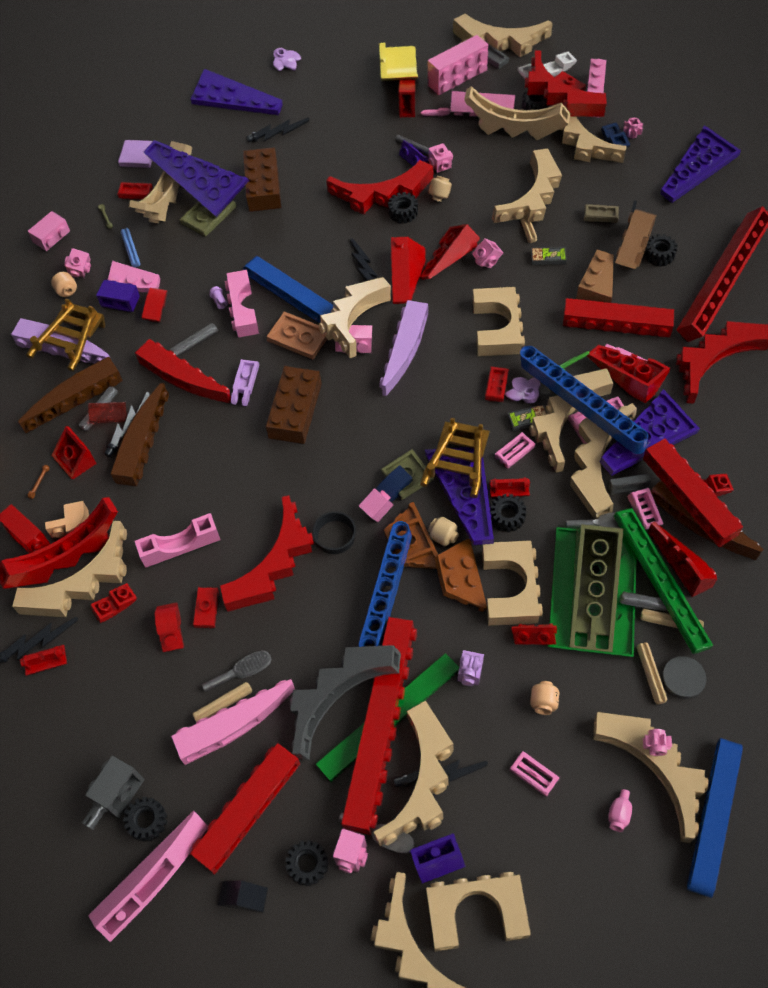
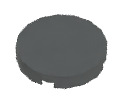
[662,656,707,699]

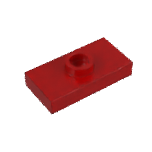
[555,71,586,91]
[118,182,153,199]
[485,367,509,402]
[193,588,219,628]

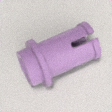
[209,286,228,309]

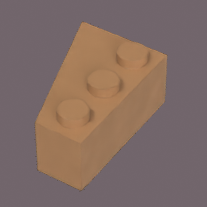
[615,209,657,269]
[576,250,614,303]

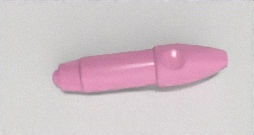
[421,108,450,117]

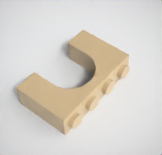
[472,287,525,356]
[482,541,542,626]
[426,872,531,951]

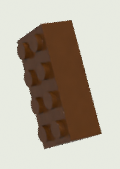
[243,147,282,212]
[266,366,322,444]

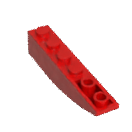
[135,339,231,403]

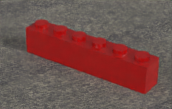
[563,298,674,337]
[643,438,743,547]
[190,743,300,874]

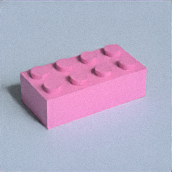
[428,35,488,95]

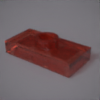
[88,402,127,423]

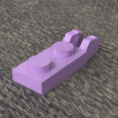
[231,360,259,406]

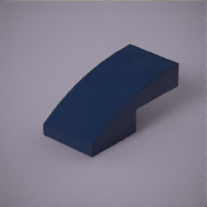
[601,122,630,148]
[376,465,413,502]

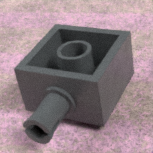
[81,756,145,830]

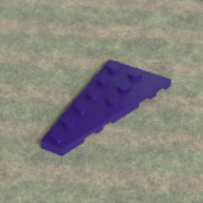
[191,69,283,115]
[660,125,741,203]
[144,140,249,217]
[599,389,700,476]
[425,447,494,545]

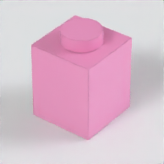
[359,488,393,522]

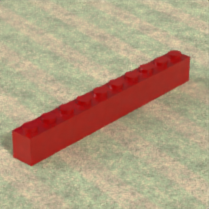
[677,206,768,342]
[342,617,417,835]

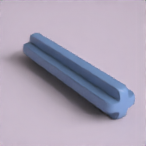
[120,228,141,268]

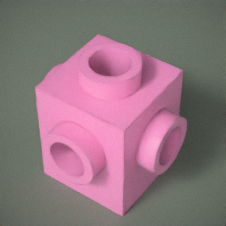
[429,143,453,173]
[472,238,503,269]
[64,248,91,278]

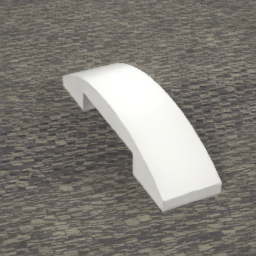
[517,51,577,78]

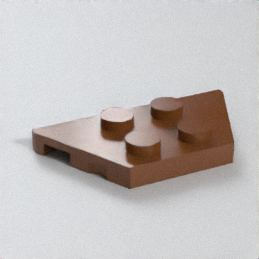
[384,502,438,569]
[435,539,487,612]

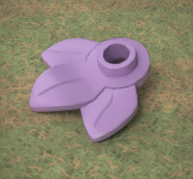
[273,48,301,71]
[505,377,540,403]

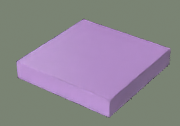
[118,140,152,168]

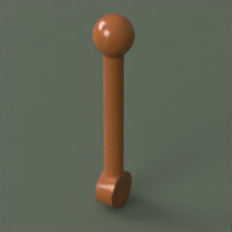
[28,465,50,499]

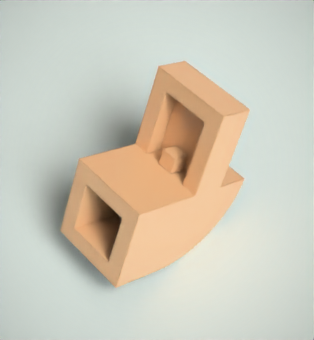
[45,501,89,538]

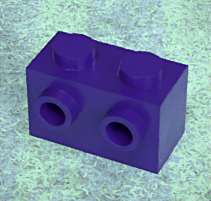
[96,280,140,312]
[410,833,466,884]

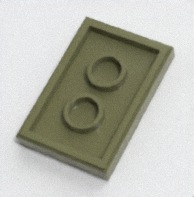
[180,201,237,237]

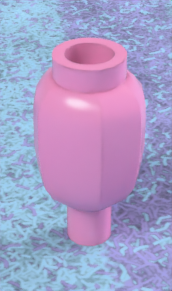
[608,789,632,832]

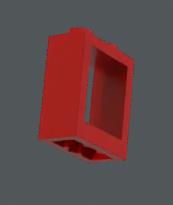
[0,504,50,553]

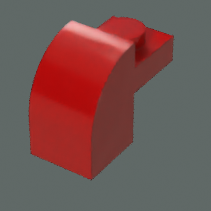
[155,603,184,652]

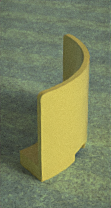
[379,43,418,81]

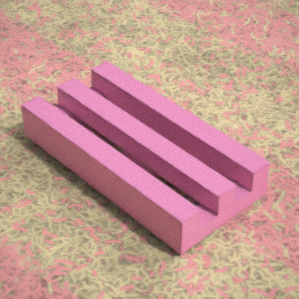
[495,432,535,469]
[510,751,560,797]

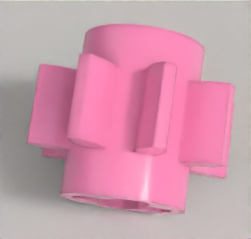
[623,118,643,138]
[643,729,672,756]

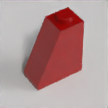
[399,79,415,117]

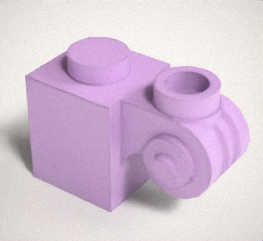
[458,650,484,686]

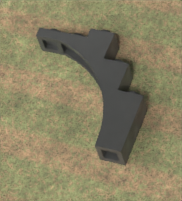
[290,645,401,760]

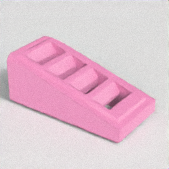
[627,488,663,530]

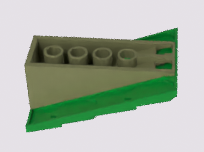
[548,524,636,657]

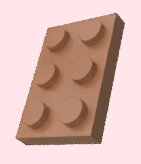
[267,312,327,359]

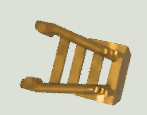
[26,299,106,372]
[420,418,490,498]

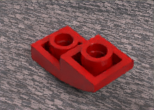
[142,288,167,322]
[702,474,734,497]
[90,583,137,623]

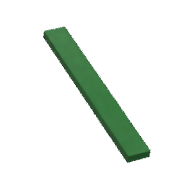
[613,508,713,654]
[316,653,459,782]

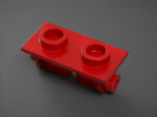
[489,477,530,497]
[512,623,557,645]
[20,645,67,676]

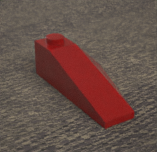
[420,224,480,279]
[391,237,426,304]
[587,345,670,403]
[648,522,717,597]

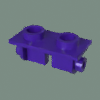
[399,140,429,166]

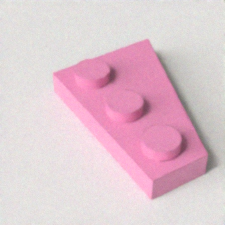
[108,261,160,292]

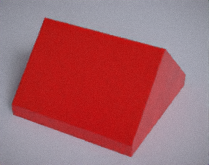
[52,426,97,479]

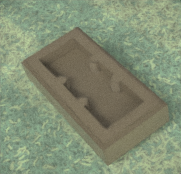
[584,204,619,223]

